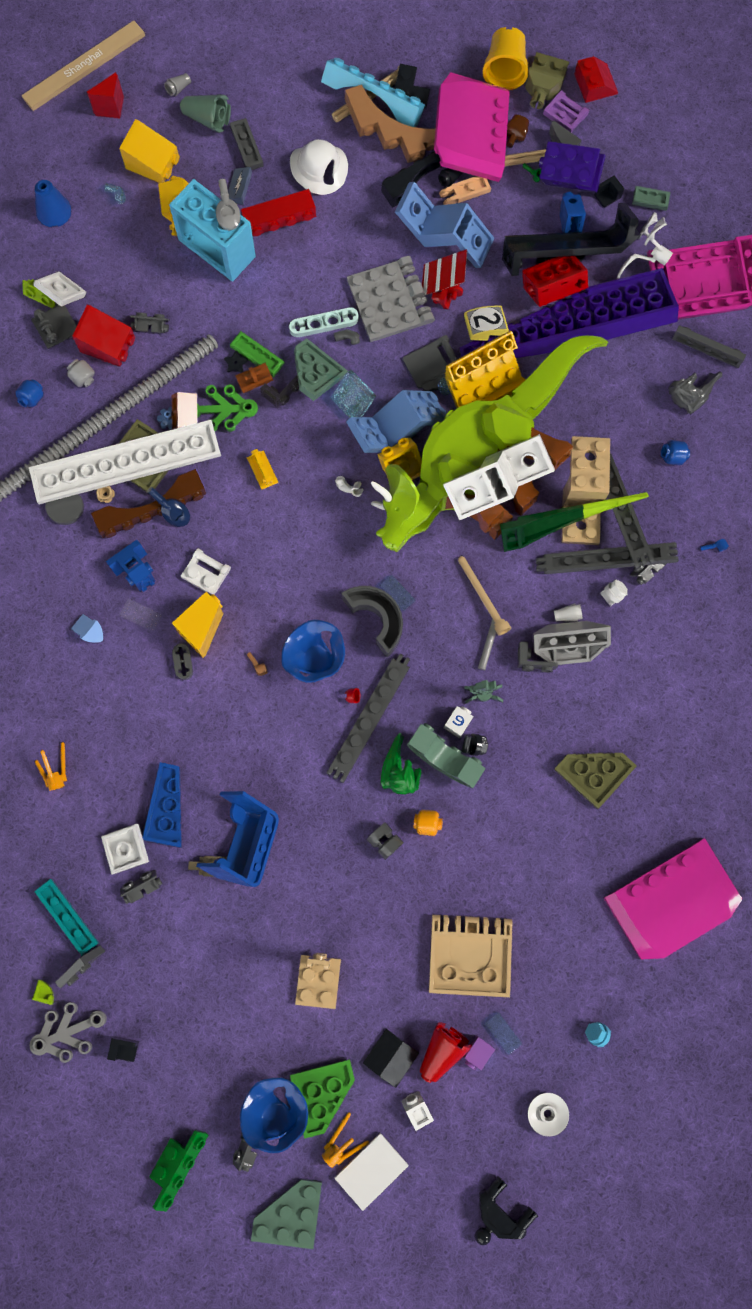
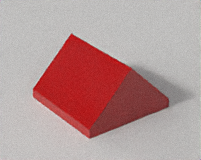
[87,72,124,119]

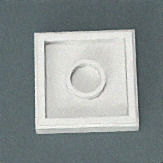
[34,272,86,306]
[101,824,149,874]

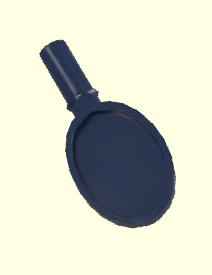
[147,487,190,527]

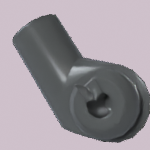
[333,329,360,345]

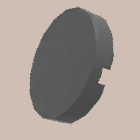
[45,494,84,525]

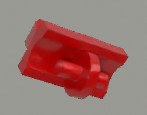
[432,284,463,310]

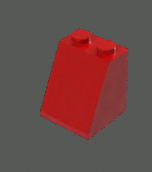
[72,304,135,367]

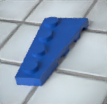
[142,762,182,848]

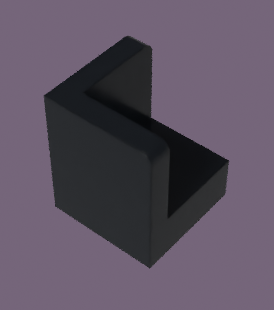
[594,175,625,208]
[107,1037,139,1062]

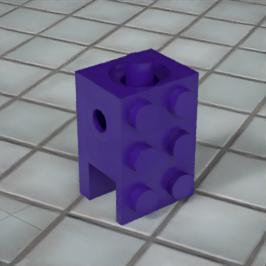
[539,141,606,193]

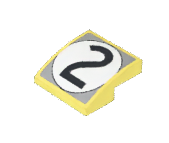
[464,306,509,341]

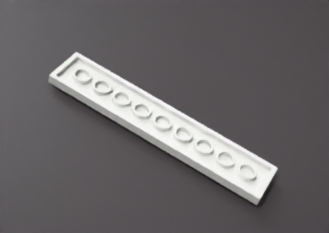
[29,420,221,504]

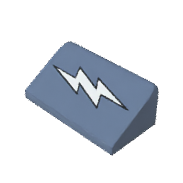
[228,167,252,205]

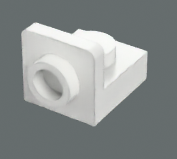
[401,1091,434,1131]

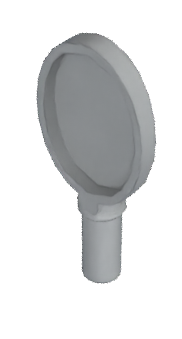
[216,179,240,231]

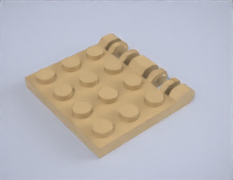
[429,914,512,997]

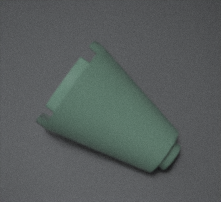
[180,94,231,133]

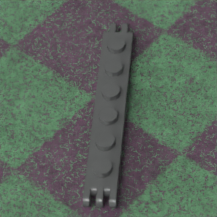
[594,454,654,568]
[536,542,679,574]
[326,653,410,783]

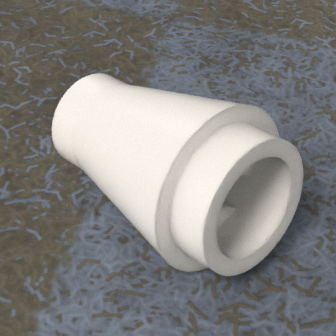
[554,603,583,622]

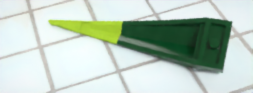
[500,492,649,552]

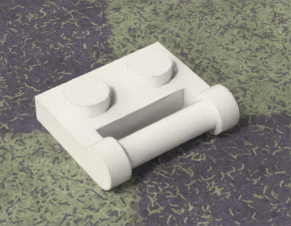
[181,548,231,595]

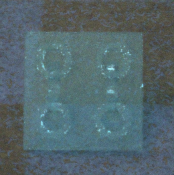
[330,370,376,418]

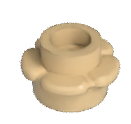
[96,486,115,503]

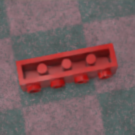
[241,189,316,236]

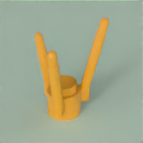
[35,742,67,791]
[321,1112,369,1168]

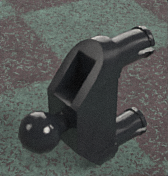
[475,1176,538,1245]

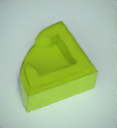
[32,979,54,1005]

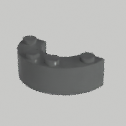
[341,586,403,658]

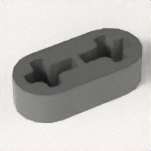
[172,643,193,680]

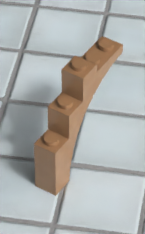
[344,84,435,163]

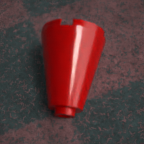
[420,1022,472,1083]

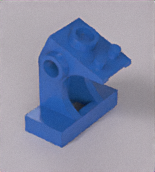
[106,540,156,592]

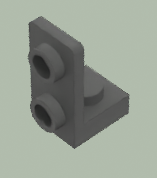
[517,642,558,673]

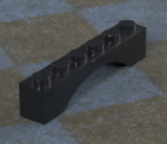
[381,151,442,208]

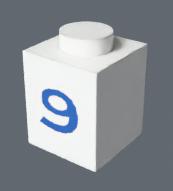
[444,706,474,738]

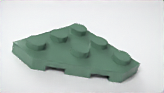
[294,338,348,401]
[251,1178,322,1249]

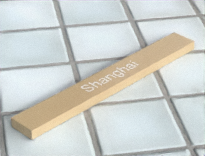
[22,21,145,111]

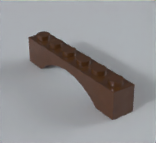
[91,469,206,538]

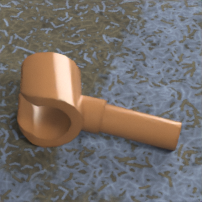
[247,652,268,676]

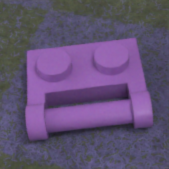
[543,90,590,133]

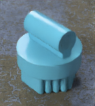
[585,1022,611,1047]

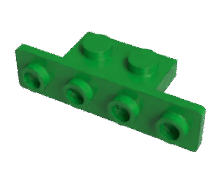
[149,1130,208,1212]

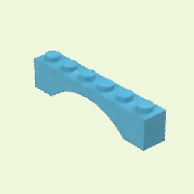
[321,58,425,127]

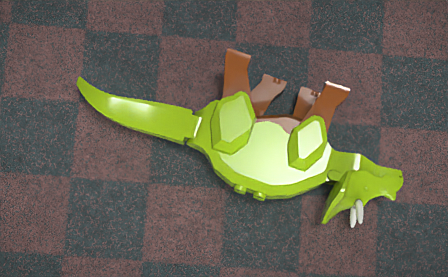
[371,336,608,552]

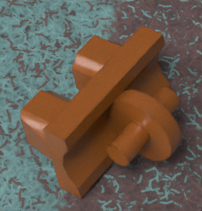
[235,362,273,393]

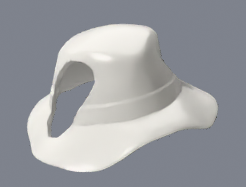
[290,139,348,195]

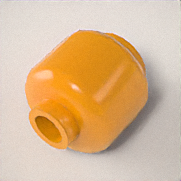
[413,809,443,836]

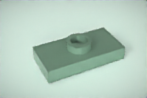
[632,186,670,211]

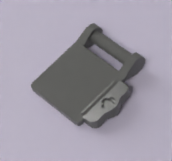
[403,335,458,391]

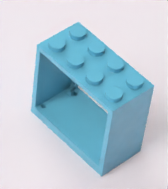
[169,179,256,282]

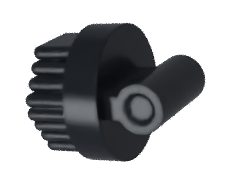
[461,734,488,756]

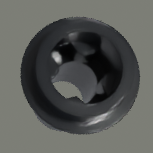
[438,168,464,187]

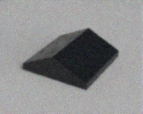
[363,1029,419,1088]

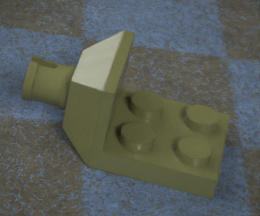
[525,52,569,109]

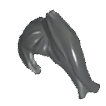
[668,371,722,415]

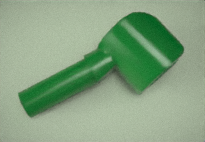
[522,163,541,182]

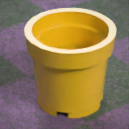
[483,27,528,90]

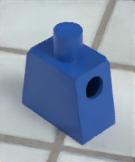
[559,192,586,233]

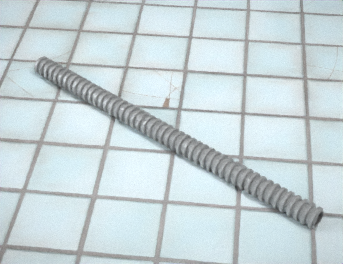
[0,334,218,502]

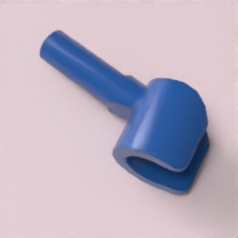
[700,539,729,552]

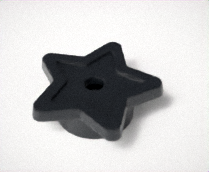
[224,351,248,373]

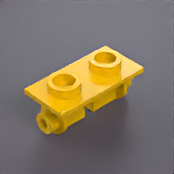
[247,449,279,490]

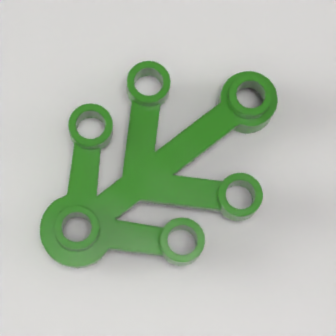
[197,384,258,432]

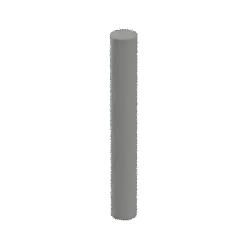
[478,618,496,671]

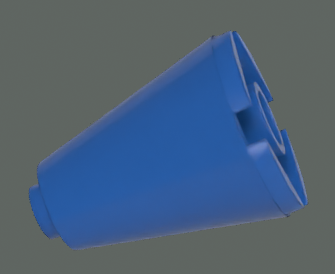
[35,180,71,227]

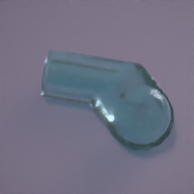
[104,183,126,204]

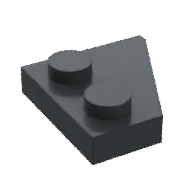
[55,945,105,988]

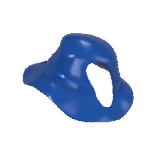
[281,620,345,683]
[240,1078,308,1153]

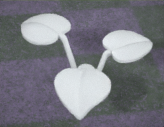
[616,212,673,280]

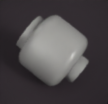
[67,359,95,387]

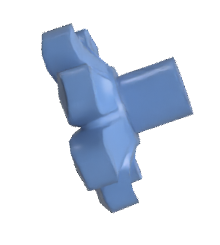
[157,407,172,430]

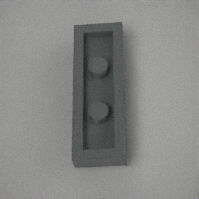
[230,118,264,170]

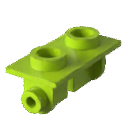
[22,279,56,308]

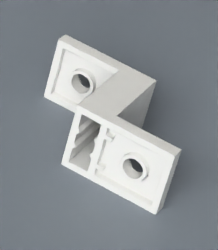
[443,434,555,520]

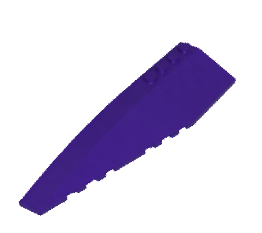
[459,268,679,358]

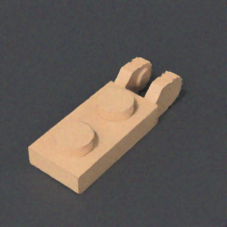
[439,176,491,205]

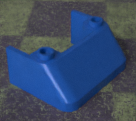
[196,791,279,887]

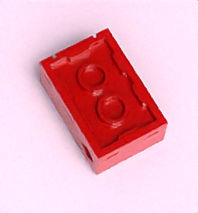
[522,256,588,307]

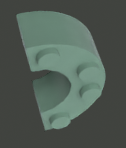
[407,723,486,788]

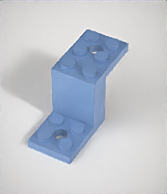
[395,182,495,268]
[346,390,447,453]

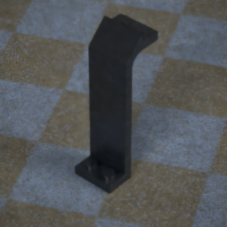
[502,203,641,276]

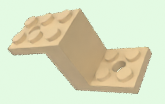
[562,436,610,545]

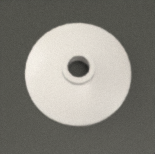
[528,1093,569,1136]

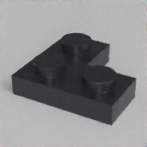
[395,63,430,109]

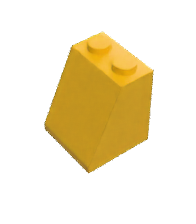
[119,119,180,183]
[172,592,223,658]

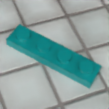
[34,879,99,956]

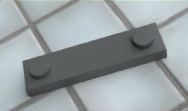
[672,325,746,368]

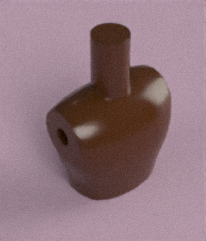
[506,114,529,148]

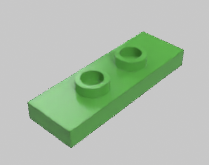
[230,331,284,378]

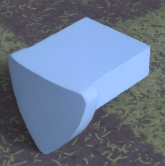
[71,614,103,643]

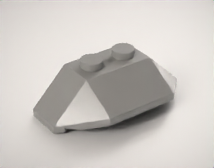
[533,621,611,665]

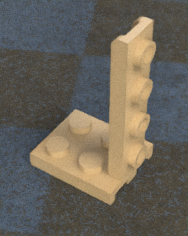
[295,953,341,1009]

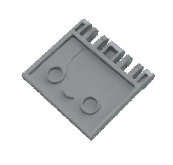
[347,256,435,342]

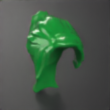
[381,733,422,795]

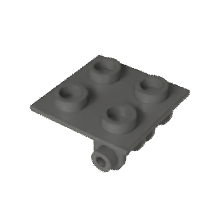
[31,305,77,349]

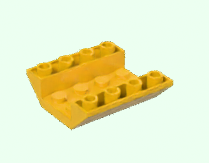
[445,330,526,408]

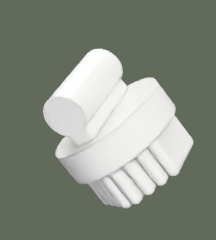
[600,580,627,606]

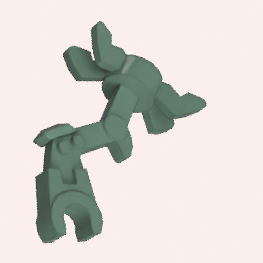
[464,680,503,704]

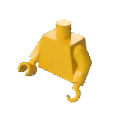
[158,176,189,236]

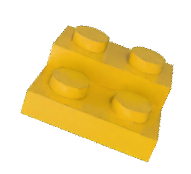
[378,438,422,480]

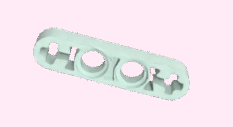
[289,308,358,337]

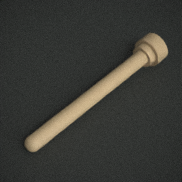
[458,556,511,636]

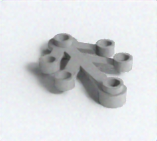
[29,1002,107,1063]

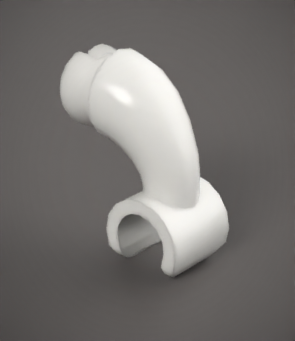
[335,476,363,497]

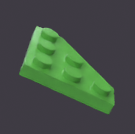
[290,1059,355,1139]

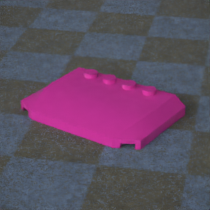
[434,72,510,182]
[647,235,752,320]
[604,838,742,959]

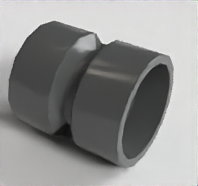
[366,822,404,860]

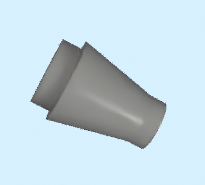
[164,73,191,96]

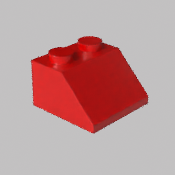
[574,56,618,103]

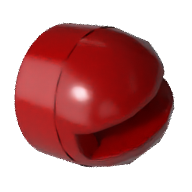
[345,688,361,703]

